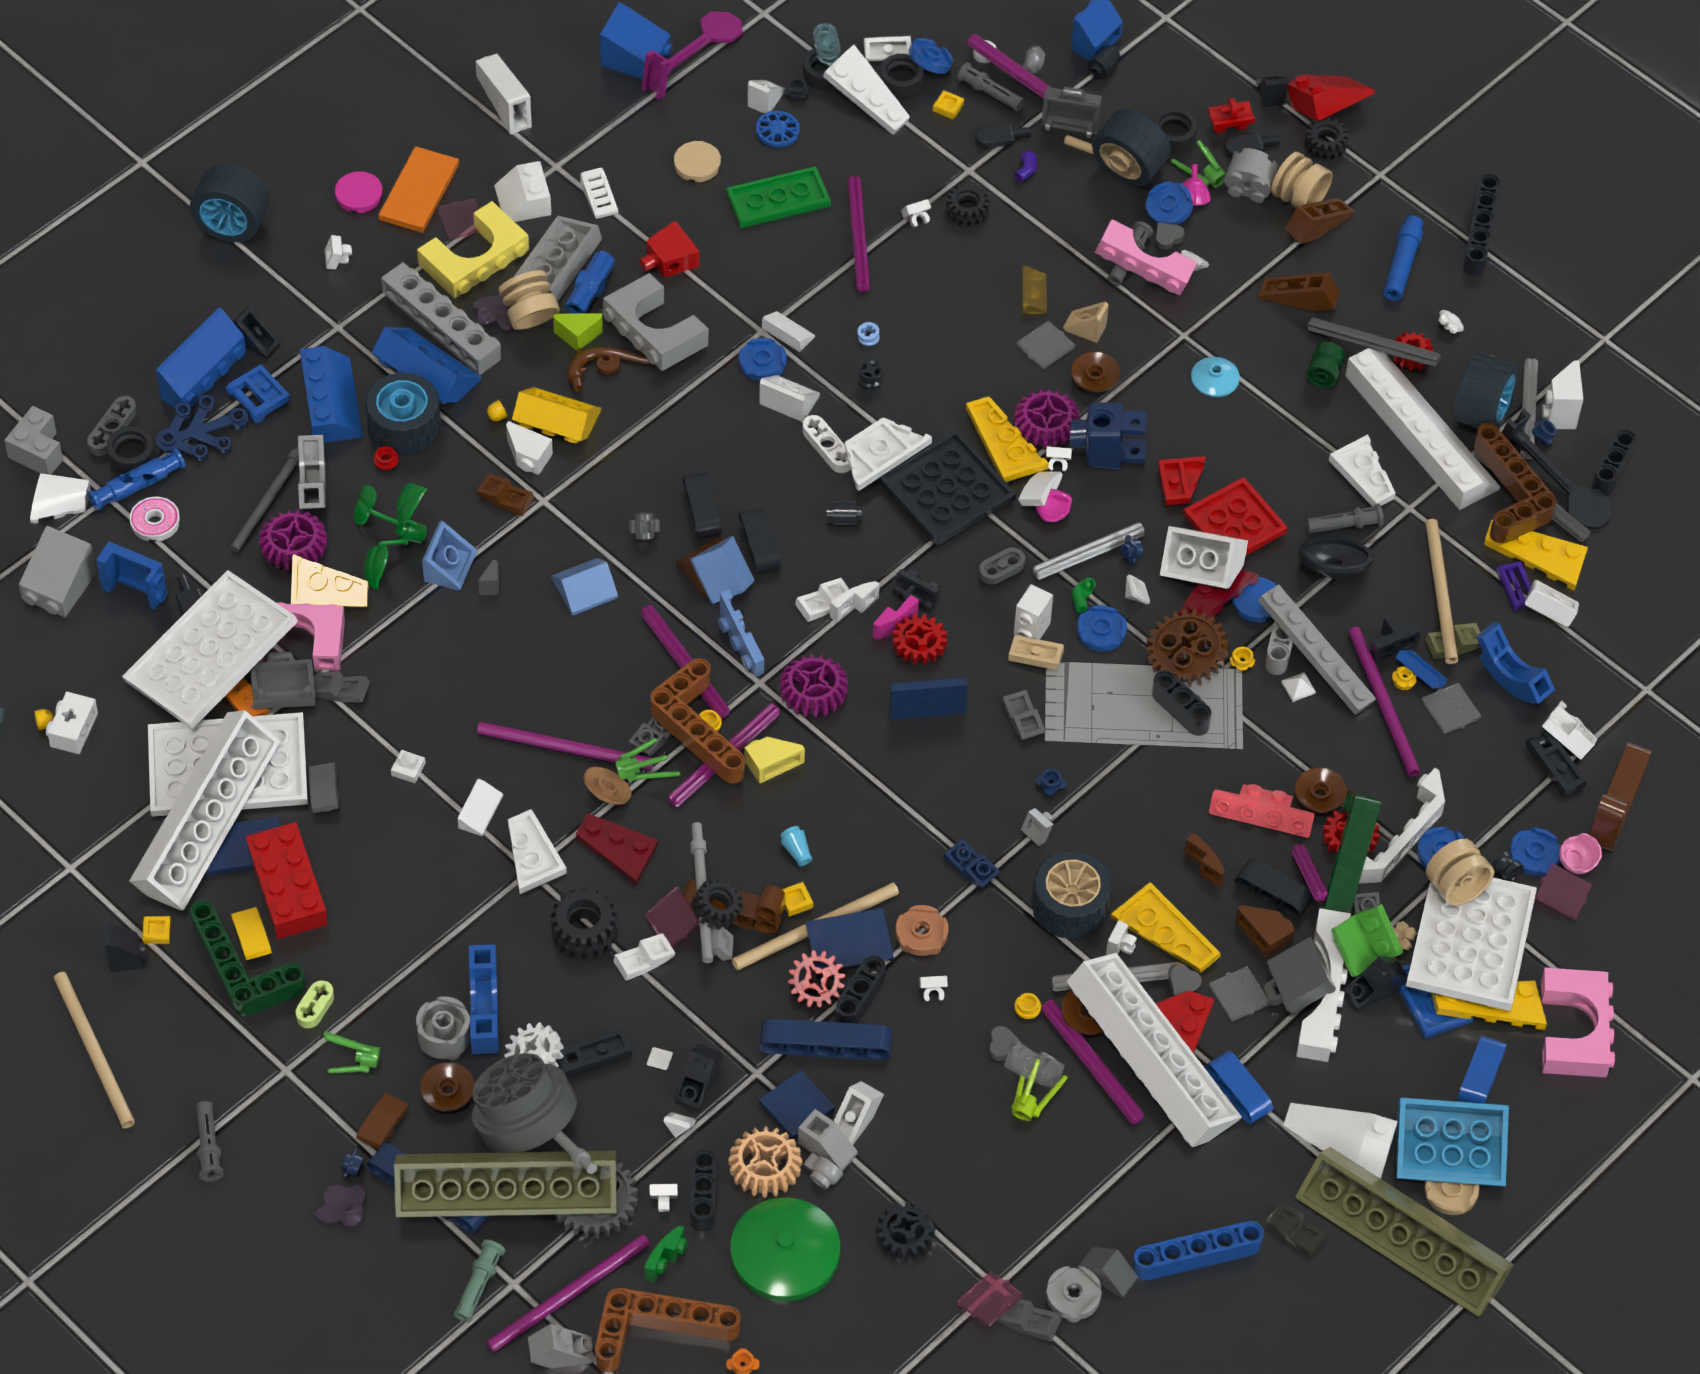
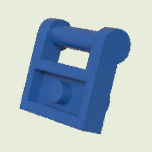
[226,364,290,423]

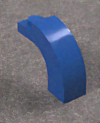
[1476,623,1555,704]

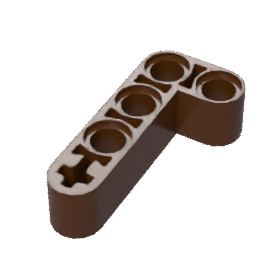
[679,880,785,934]

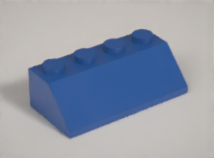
[156,307,246,413]
[372,327,482,404]
[300,346,363,443]

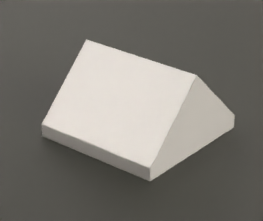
[760,375,820,422]

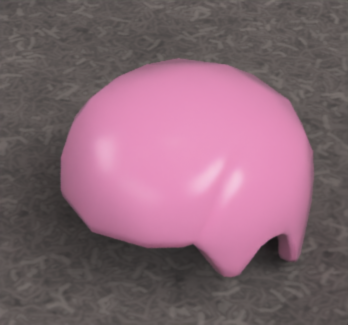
[1559,833,1602,875]

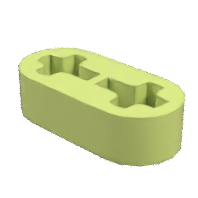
[296,981,334,1028]

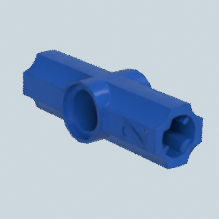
[565,250,615,314]

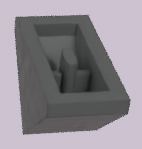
[1077,1247,1138,1299]

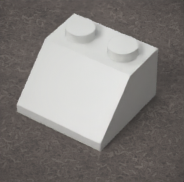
[494,161,551,222]
[1541,361,1583,429]

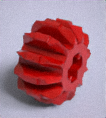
[1392,330,1433,372]

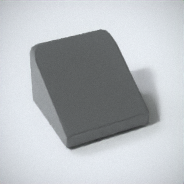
[478,560,499,595]

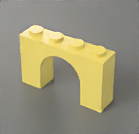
[417,201,529,299]

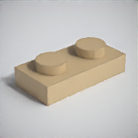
[1008,635,1064,670]

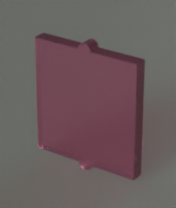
[437,198,480,241]
[1535,863,1592,920]
[645,887,700,947]
[957,1271,1023,1327]

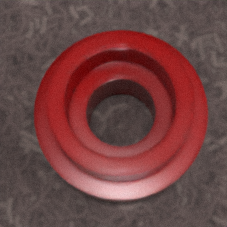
[374,446,398,470]

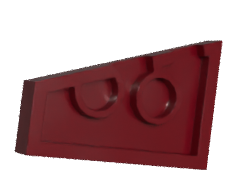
[1178,569,1259,620]
[576,813,658,886]

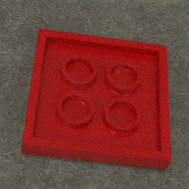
[1183,477,1288,556]

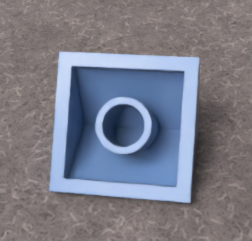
[422,521,477,590]
[690,536,755,604]
[551,558,618,616]

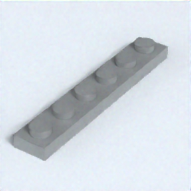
[1258,585,1376,715]

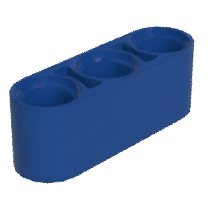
[1457,1035,1507,1104]
[1205,1051,1273,1124]

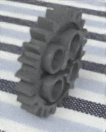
[556,1162,638,1239]

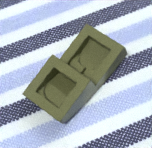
[1425,623,1480,659]

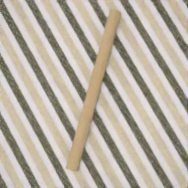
[1425,519,1458,664]
[732,883,899,971]
[54,972,135,1128]

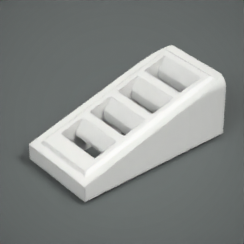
[580,168,618,219]

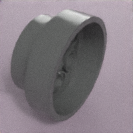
[472,1053,577,1153]

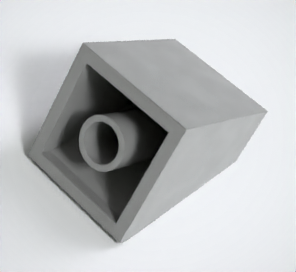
[19,526,96,617]

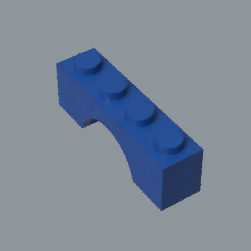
[469,944,499,1054]

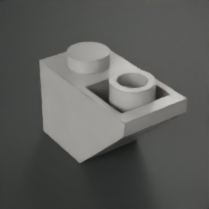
[798,1109,858,1171]
[528,1324,594,1369]

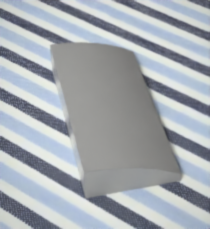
[514,216,602,302]

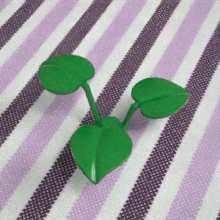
[353,483,427,590]

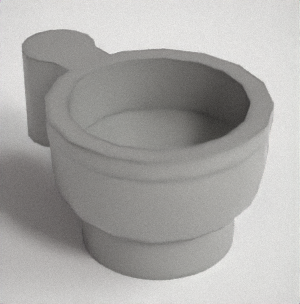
[803,1153,843,1189]

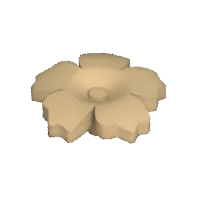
[1393,921,1417,951]

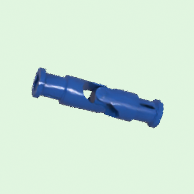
[88,448,186,511]

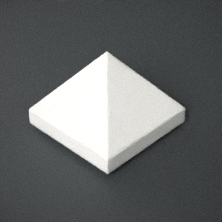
[1181,250,1209,271]
[1125,575,1150,605]
[1281,673,1316,702]
[664,1112,696,1138]

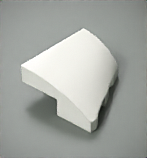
[30,473,91,524]
[1542,701,1597,760]

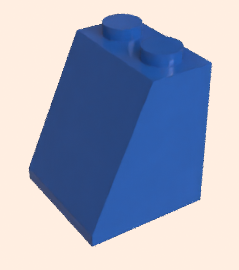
[600,2,673,79]

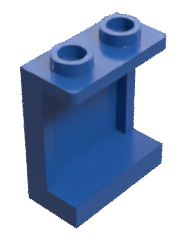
[96,541,168,610]

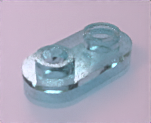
[813,23,841,64]

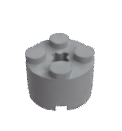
[1225,148,1278,203]
[416,997,471,1060]

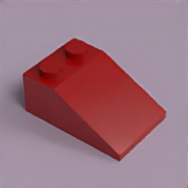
[1288,74,1375,121]

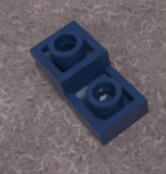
[943,838,1000,889]

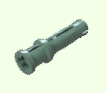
[453,1240,505,1322]

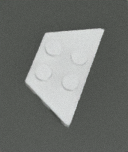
[845,418,932,491]

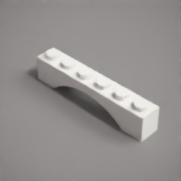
[1296,908,1351,1062]

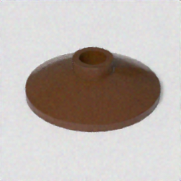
[1071,352,1120,392]
[1295,768,1347,813]
[1061,990,1103,1035]
[420,1063,474,1112]

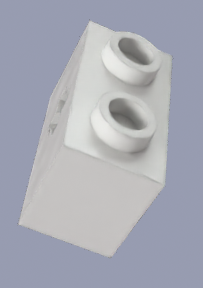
[1014,585,1053,640]
[46,692,98,754]

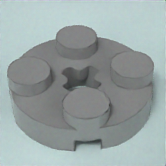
[1046,1266,1102,1323]

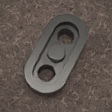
[979,547,1025,585]

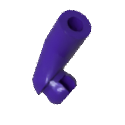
[1014,150,1037,182]

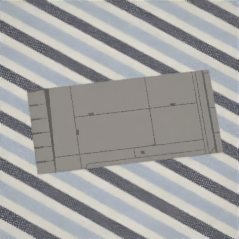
[1045,662,1243,749]

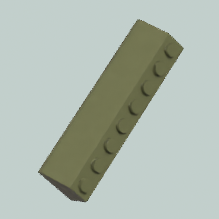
[1295,1147,1514,1317]
[394,1151,617,1217]

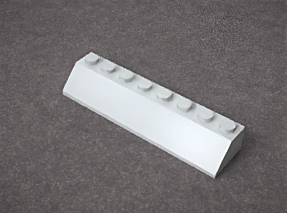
[1345,348,1500,510]
[129,710,280,910]
[1066,953,1242,1147]

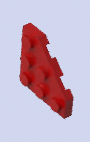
[1156,991,1214,1054]

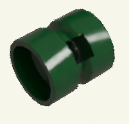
[1306,342,1346,388]

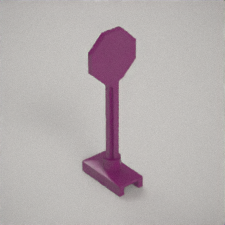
[641,12,743,100]

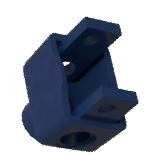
[1070,402,1147,470]

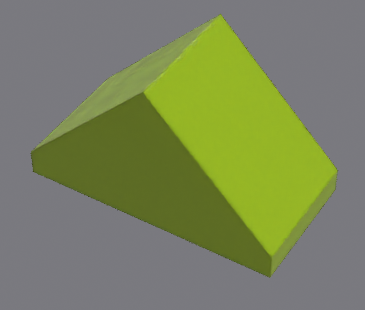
[553,314,603,351]

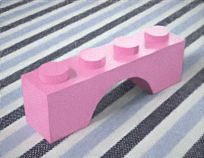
[1095,219,1197,295]

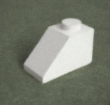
[506,421,553,475]
[833,1081,884,1145]

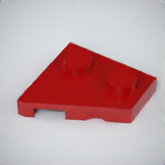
[1157,456,1205,506]

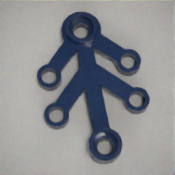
[156,395,248,461]

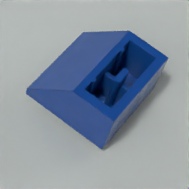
[1071,0,1123,61]

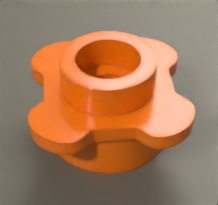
[726,1349,760,1374]

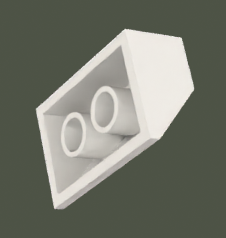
[1160,526,1248,589]

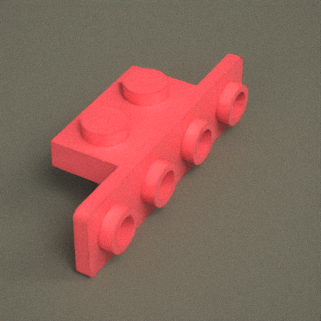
[1209,784,1315,838]

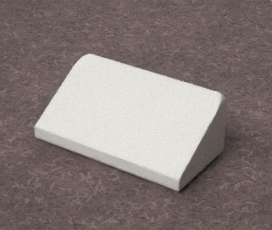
[864,36,911,62]
[762,311,815,352]
[1525,580,1579,627]
[458,779,503,836]

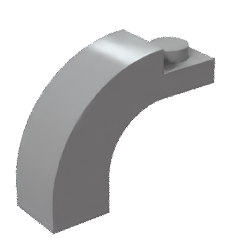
[298,435,326,509]

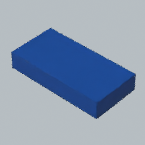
[1395,650,1447,688]

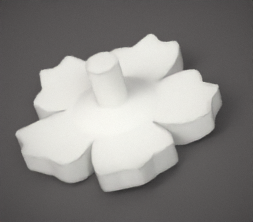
[1438,310,1464,334]

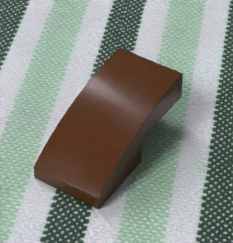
[476,474,535,516]
[1184,833,1225,888]
[356,1093,409,1149]

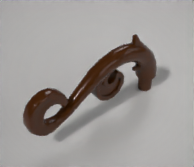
[567,347,655,392]

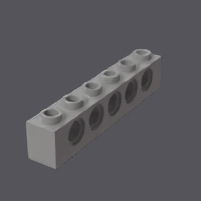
[381,262,501,375]

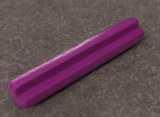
[1292,844,1328,901]

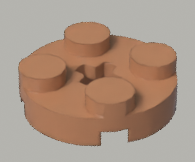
[896,905,948,956]

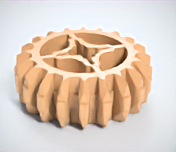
[729,1126,802,1198]

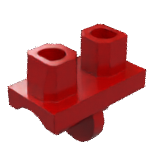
[1208,98,1255,134]

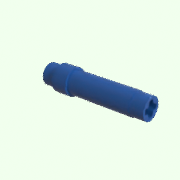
[1383,216,1423,301]

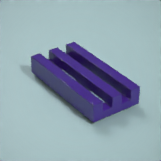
[1496,561,1531,611]

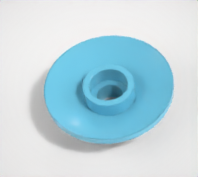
[1191,357,1240,397]

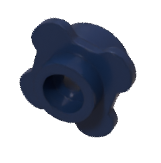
[1532,419,1556,445]
[1121,535,1143,565]
[1036,769,1066,796]
[341,1147,363,1178]

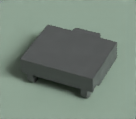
[1042,86,1102,139]
[250,652,315,709]
[1264,937,1336,1014]

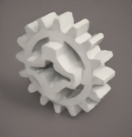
[505,1023,564,1067]

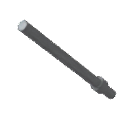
[230,446,299,552]

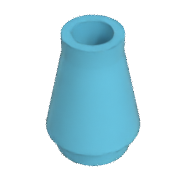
[780,826,812,866]

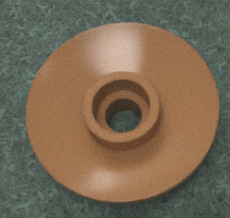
[584,767,631,805]

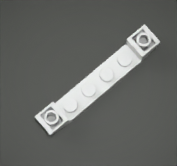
[1359,768,1445,884]

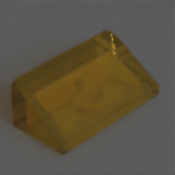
[1022,266,1047,314]

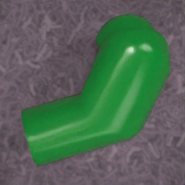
[1072,577,1096,613]

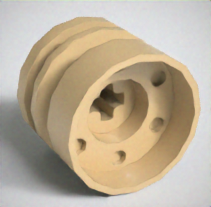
[1271,152,1333,208]
[498,270,560,330]

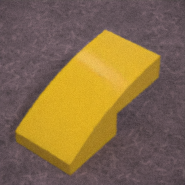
[231,907,272,961]

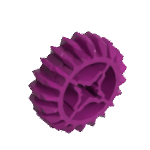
[1014,389,1080,450]
[259,509,327,572]
[779,653,848,719]

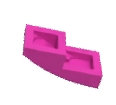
[873,595,919,640]

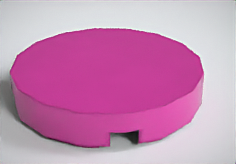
[335,172,383,213]

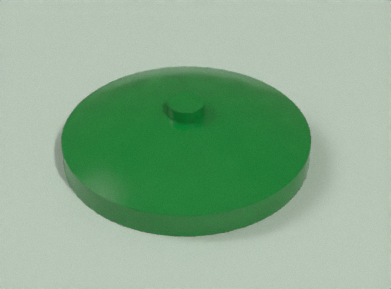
[730,1198,840,1301]

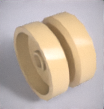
[1425,839,1494,906]

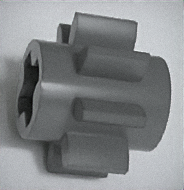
[629,512,660,539]

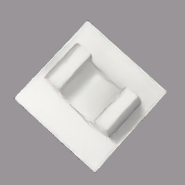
[901,199,931,228]
[325,235,352,270]
[1046,447,1072,472]
[391,750,425,783]
[1106,920,1137,955]
[919,976,948,1001]
[650,1184,677,1212]

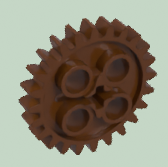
[1146,609,1229,687]

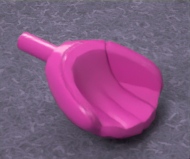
[1181,164,1211,206]
[1035,489,1072,522]

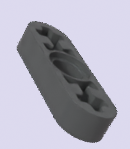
[87,396,137,456]

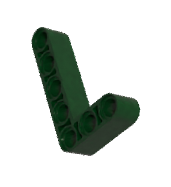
[1321,789,1381,913]
[190,900,306,1017]

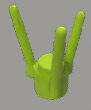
[1011,1059,1067,1121]

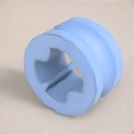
[858,322,880,346]

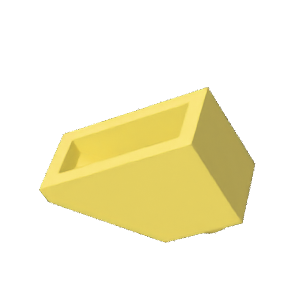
[745,737,805,784]

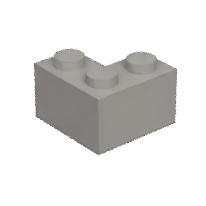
[4,406,63,475]

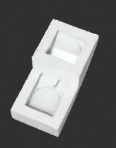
[1019,472,1063,506]
[795,578,850,622]
[830,581,879,622]
[613,933,675,981]

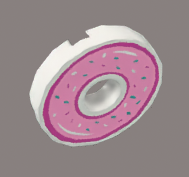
[130,497,180,542]

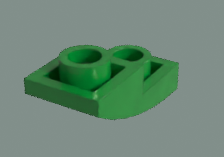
[644,1226,688,1283]

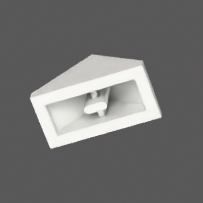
[748,80,785,113]

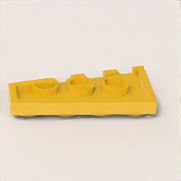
[966,397,1049,482]
[1484,520,1588,591]
[1111,882,1220,973]
[1431,981,1547,1030]

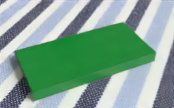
[726,166,831,228]

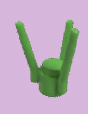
[1171,140,1226,188]
[615,738,681,782]
[323,1032,380,1074]

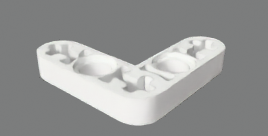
[803,415,851,473]

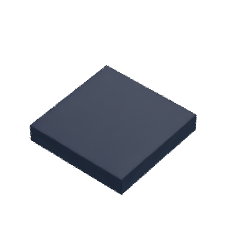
[759,1070,835,1140]

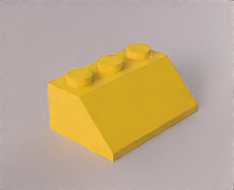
[512,387,601,443]

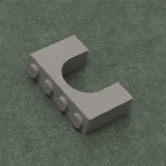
[602,273,708,371]

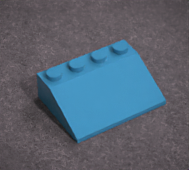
[1396,1098,1509,1187]

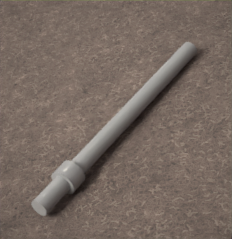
[690,822,713,963]
[553,1131,597,1174]

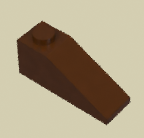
[1285,198,1355,243]
[1259,272,1340,311]

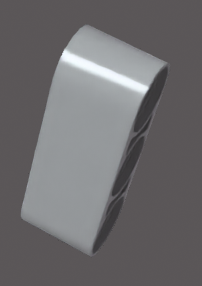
[1265,621,1294,675]

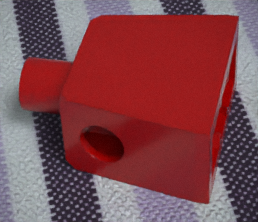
[639,221,700,277]

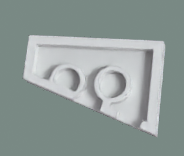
[1329,435,1395,507]
[508,809,567,894]

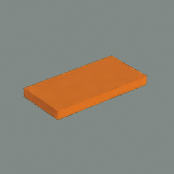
[379,146,459,233]

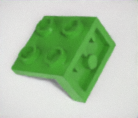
[1331,904,1403,977]

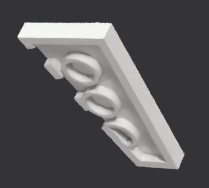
[823,45,910,135]

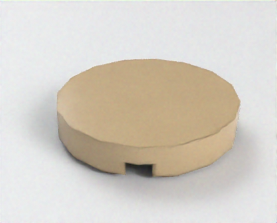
[674,141,721,182]
[1424,1181,1479,1215]

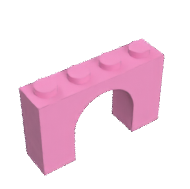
[259,602,345,670]
[1541,968,1615,1078]

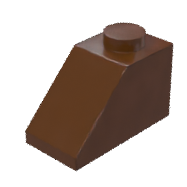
[1235,905,1295,959]

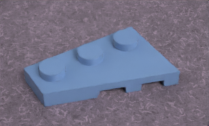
[718,589,764,677]

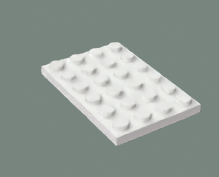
[122,570,298,729]
[148,712,308,817]
[1406,878,1537,1011]

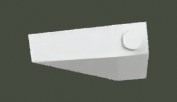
[1283,1103,1398,1179]

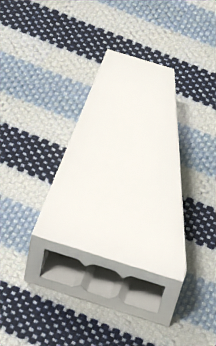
[476,54,532,135]

